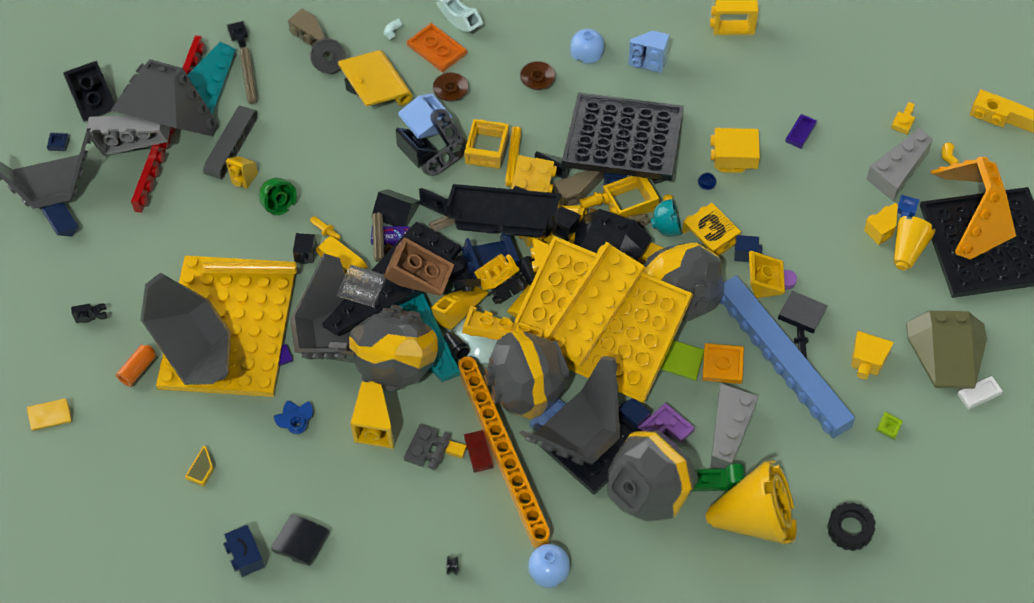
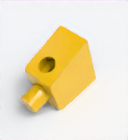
[851,331,894,380]

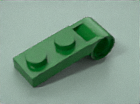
[692,464,745,491]

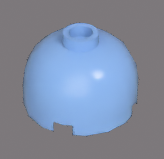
[570,29,605,64]
[528,544,570,588]

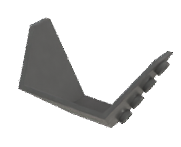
[110,59,219,136]
[0,128,93,209]
[290,253,355,363]
[140,273,231,385]
[519,356,620,465]

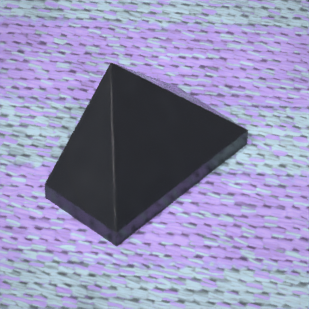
[535,151,567,179]
[419,188,448,216]

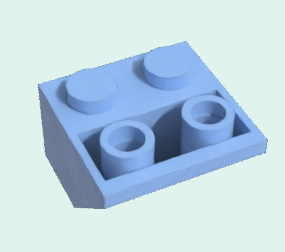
[628,30,669,73]
[398,93,452,139]

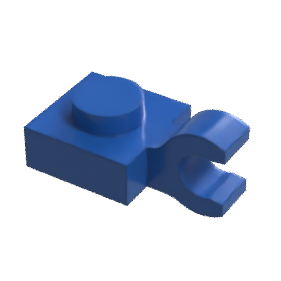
[897,195,920,219]

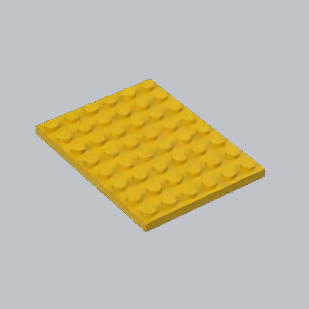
[514,236,693,403]
[156,255,297,397]

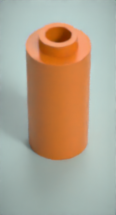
[116,345,156,387]

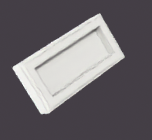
[957,376,1003,410]

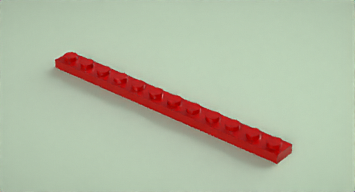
[131,35,206,213]

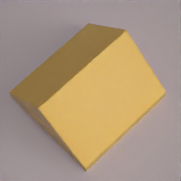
[749,251,785,298]

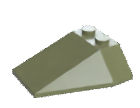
[906,311,987,389]

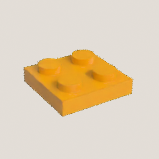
[702,343,744,384]

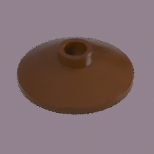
[520,61,555,90]
[433,72,468,101]

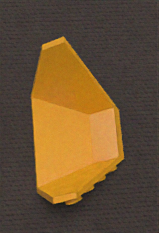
[931,157,1016,260]

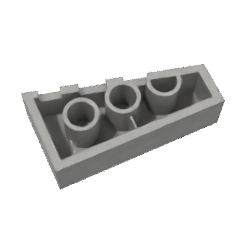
[85,115,170,156]
[866,128,933,201]
[710,383,758,469]

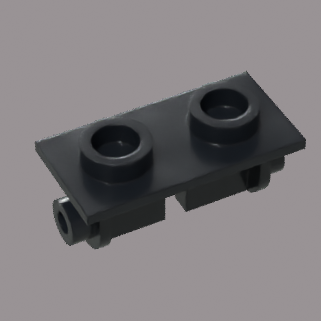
[488,272,528,304]

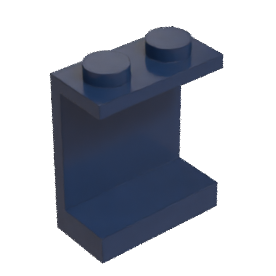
[462,232,520,279]

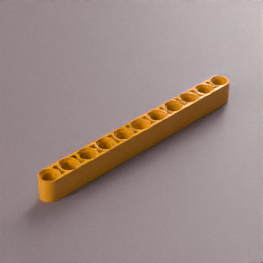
[458,356,550,548]

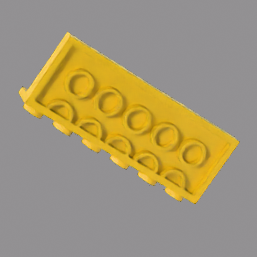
[543,242,646,366]

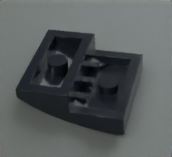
[270,514,330,566]

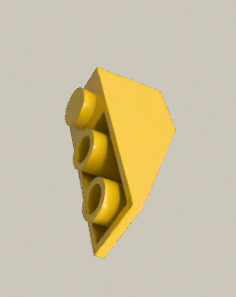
[431,287,488,330]

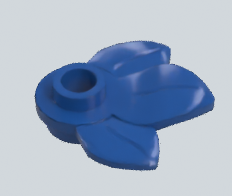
[274,401,313,434]

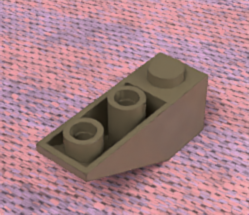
[288,8,330,56]
[554,170,604,206]

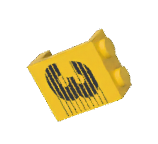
[682,203,741,256]

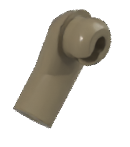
[626,213,650,227]

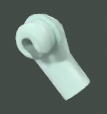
[384,18,402,40]

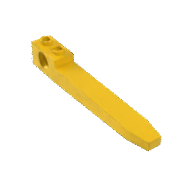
[970,89,1034,133]

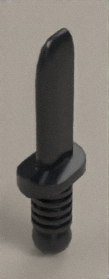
[794,327,809,359]

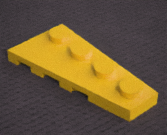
[462,306,543,340]

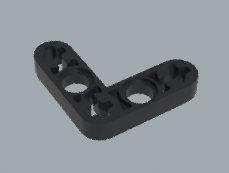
[422,109,467,176]

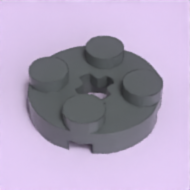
[310,38,345,74]

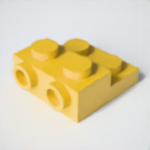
[511,155,557,193]

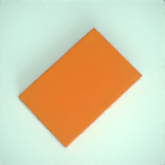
[406,23,467,73]

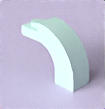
[436,0,483,32]

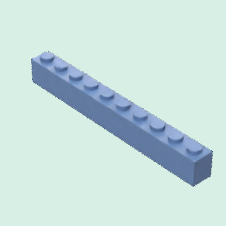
[719,275,855,438]

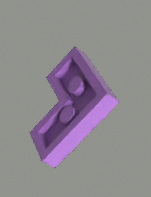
[638,403,695,444]

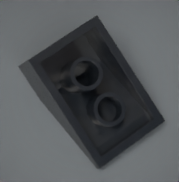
[63,60,115,122]

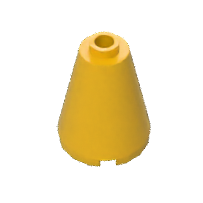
[893,216,936,271]

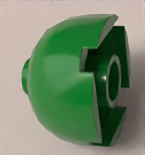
[259,178,297,215]

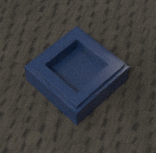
[47,133,69,151]

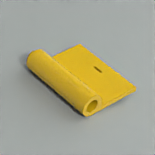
[338,50,413,107]

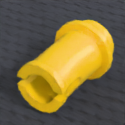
[579,192,604,209]

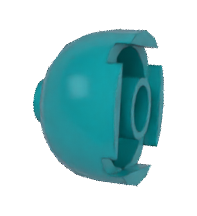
[650,199,683,237]

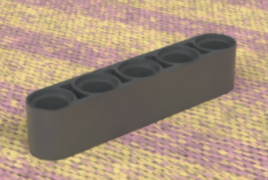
[203,106,258,179]

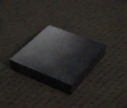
[778,291,828,334]

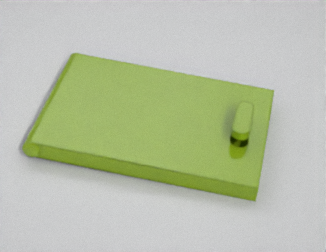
[660,340,704,381]

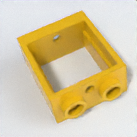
[710,0,758,35]
[464,119,509,169]
[601,176,660,218]

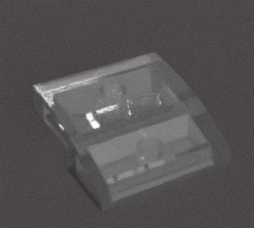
[337,265,386,307]

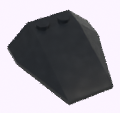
[574,209,652,261]

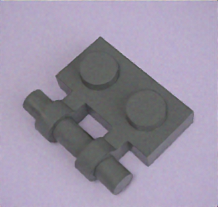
[404,424,451,470]

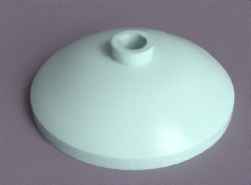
[453,316,498,365]

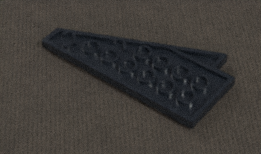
[322,222,465,336]

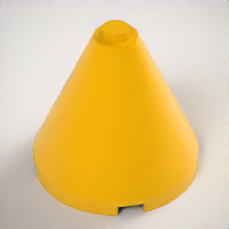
[705,460,797,544]

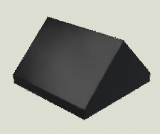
[395,127,439,168]
[371,189,420,226]

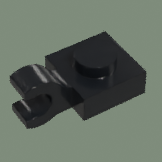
[227,21,248,48]
[450,279,481,293]
[71,303,108,323]

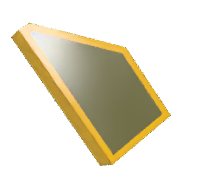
[185,446,214,487]

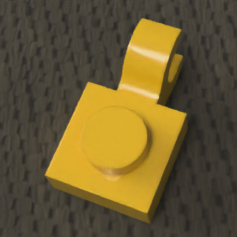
[891,102,915,135]

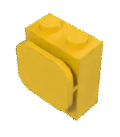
[710,128,760,173]

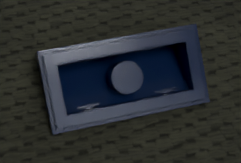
[42,202,78,237]

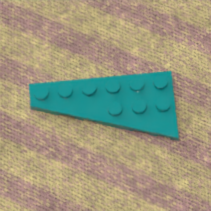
[187,41,236,114]
[399,294,460,382]

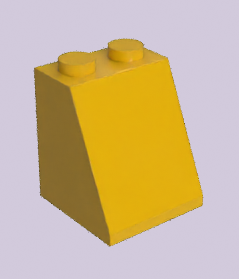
[350,381,394,449]

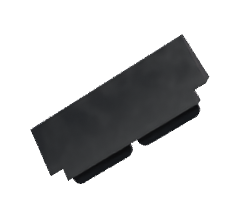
[446,184,562,238]

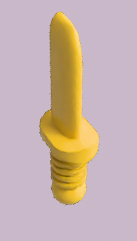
[310,216,341,240]

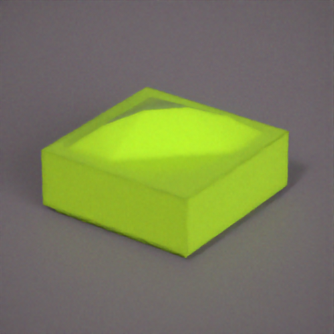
[876,412,903,440]

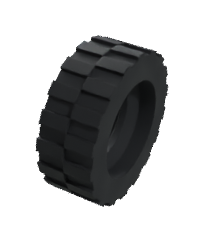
[827,502,876,551]

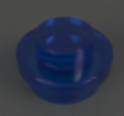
[698,172,716,190]

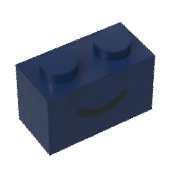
[223,524,265,577]

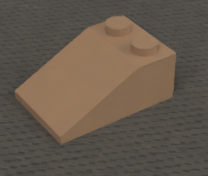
[383,237,454,296]

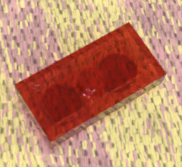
[464,430,493,473]

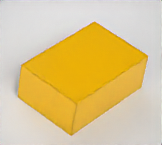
[445,441,467,459]

